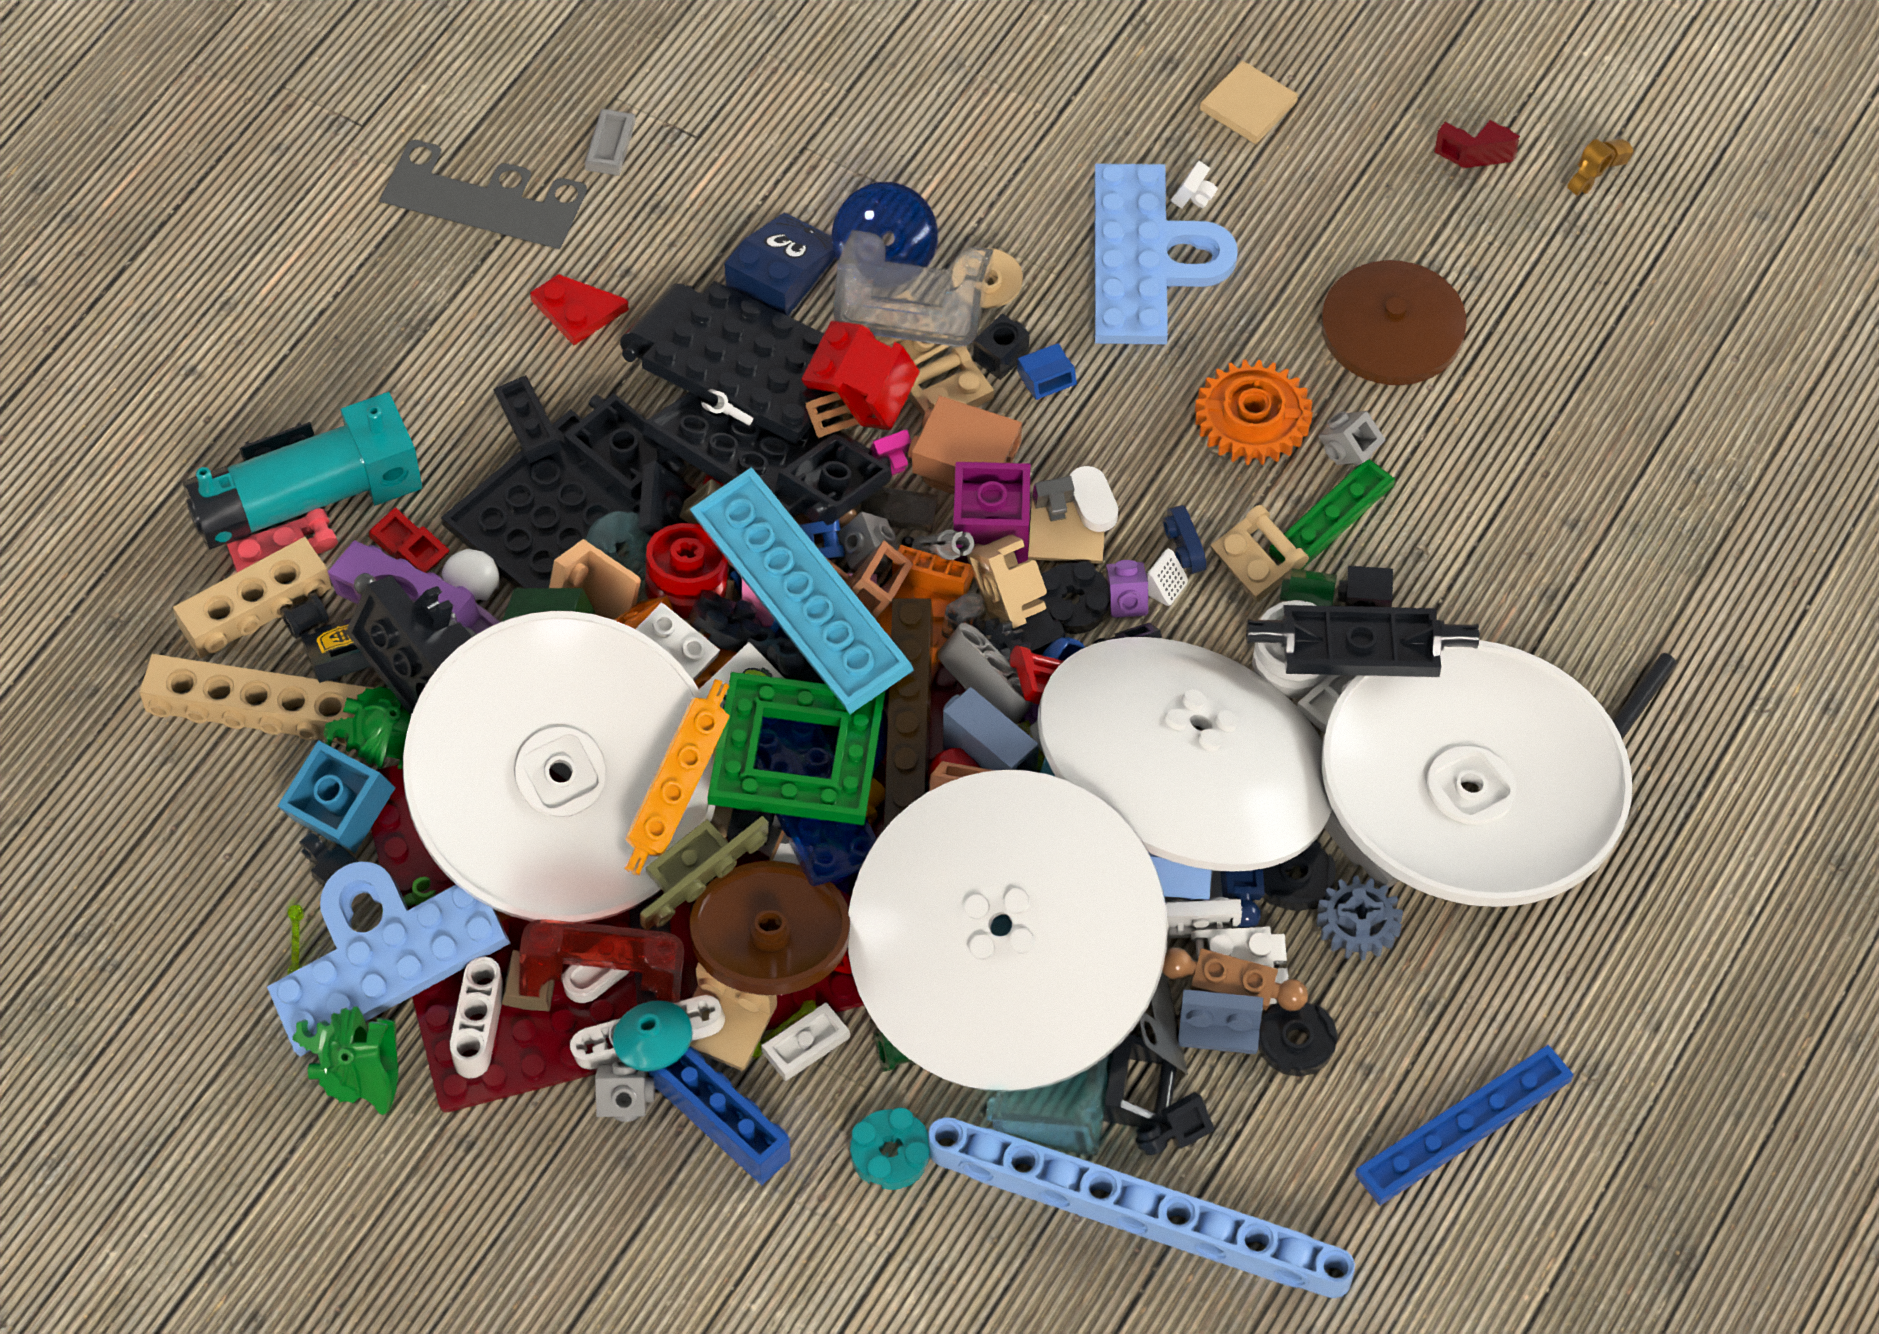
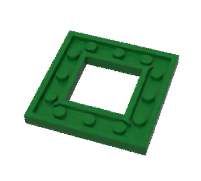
[707,672,885,825]

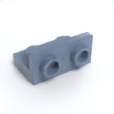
[1178,989,1264,1054]

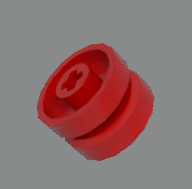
[645,523,728,619]

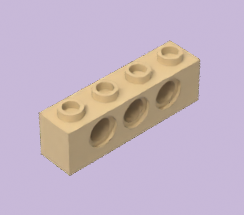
[173,537,332,659]

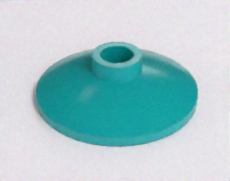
[613,1001,693,1071]

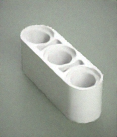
[450,957,504,1078]

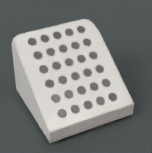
[1147,548,1188,606]

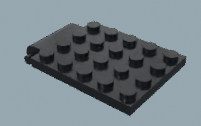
[620,281,837,444]
[642,392,892,525]
[441,393,687,588]

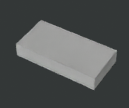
[585,109,636,176]

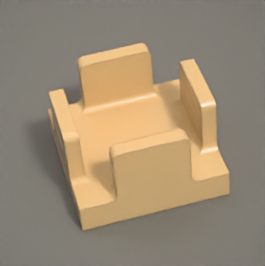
[967,535,1047,629]

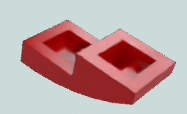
[368,507,450,573]

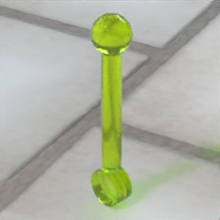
[287,905,304,975]
[752,1000,816,1058]

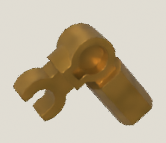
[1567,139,1634,196]

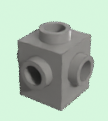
[1318,411,1386,466]
[837,512,899,575]
[595,1060,655,1121]

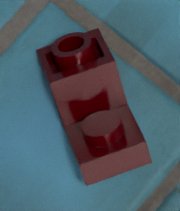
[1434,120,1520,168]

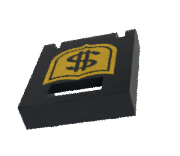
[300,618,371,683]

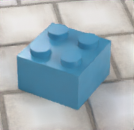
[277,740,396,854]

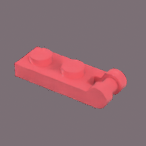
[227,509,338,572]

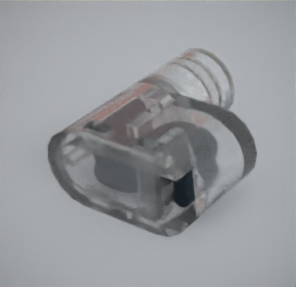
[941,593,984,639]

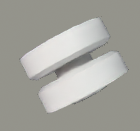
[1252,600,1328,699]

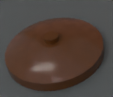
[1321,260,1467,385]
[690,861,850,995]

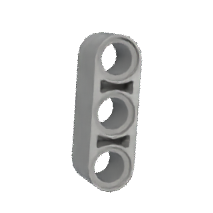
[937,623,1034,725]

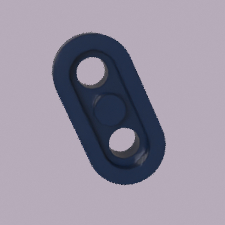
[1162,505,1206,575]

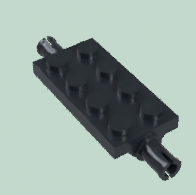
[1246,605,1479,677]

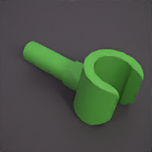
[381,877,435,911]

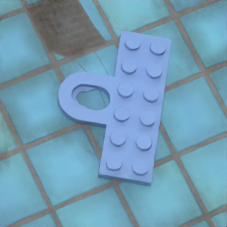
[1095,164,1238,344]
[267,862,510,1057]

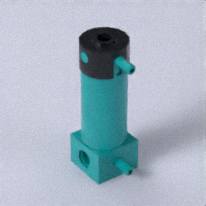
[183,391,423,550]

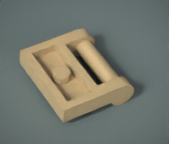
[908,344,994,418]
[1210,505,1309,602]

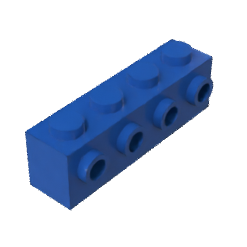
[648,1046,791,1186]

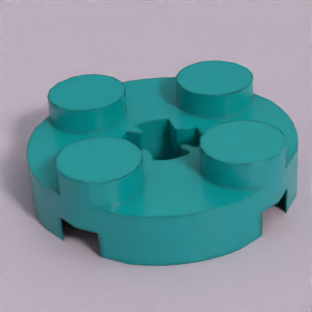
[850,1107,930,1190]

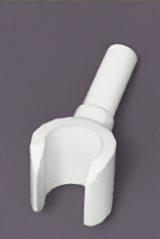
[701,389,754,426]

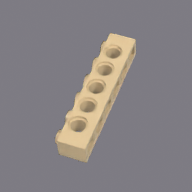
[139,654,374,746]

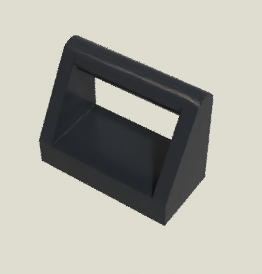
[1104,1034,1177,1127]

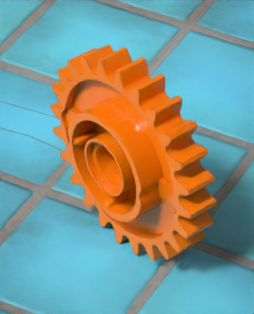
[1195,359,1313,465]

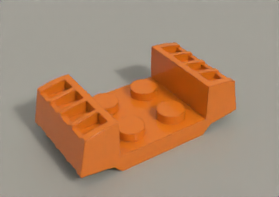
[876,545,974,684]

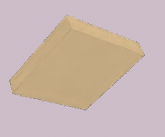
[1200,60,1298,144]

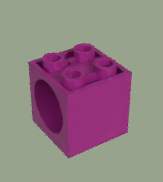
[953,462,1031,564]

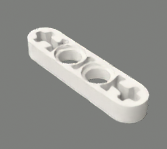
[570,995,725,1069]

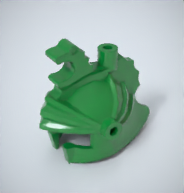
[323,686,411,769]
[292,1006,398,1115]

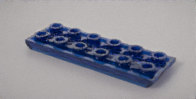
[754,717,877,887]

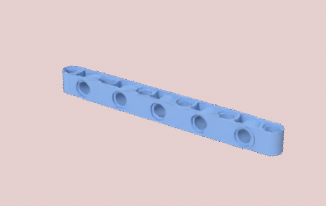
[928,1117,1355,1298]

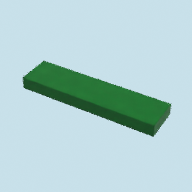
[1269,459,1395,570]

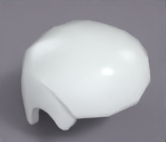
[442,549,499,601]

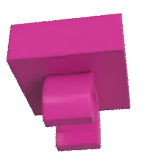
[870,429,912,475]

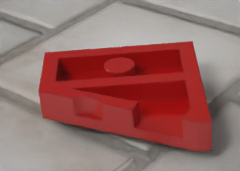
[530,274,629,346]

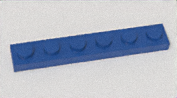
[1355,1044,1574,1206]

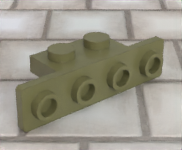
[640,816,768,931]

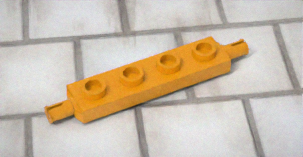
[624,679,730,876]

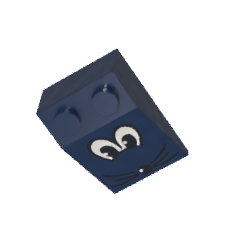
[724,212,844,316]

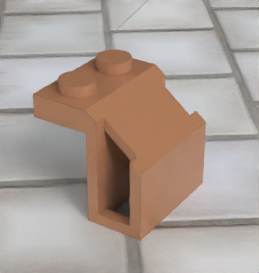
[824,540,913,619]

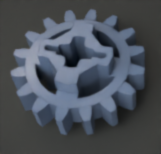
[1316,876,1403,961]

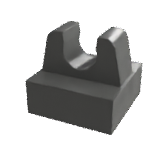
[1032,476,1075,522]

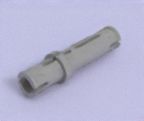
[912,530,974,560]

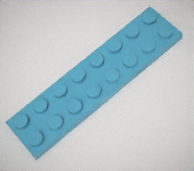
[690,467,914,714]

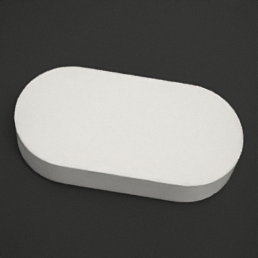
[1070,466,1118,532]
[563,937,634,1003]

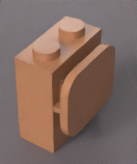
[908,395,1022,494]

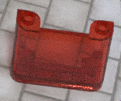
[519,919,686,1003]

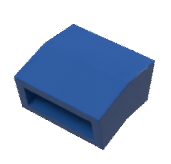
[1017,343,1077,400]

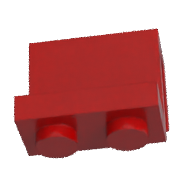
[801,321,920,431]

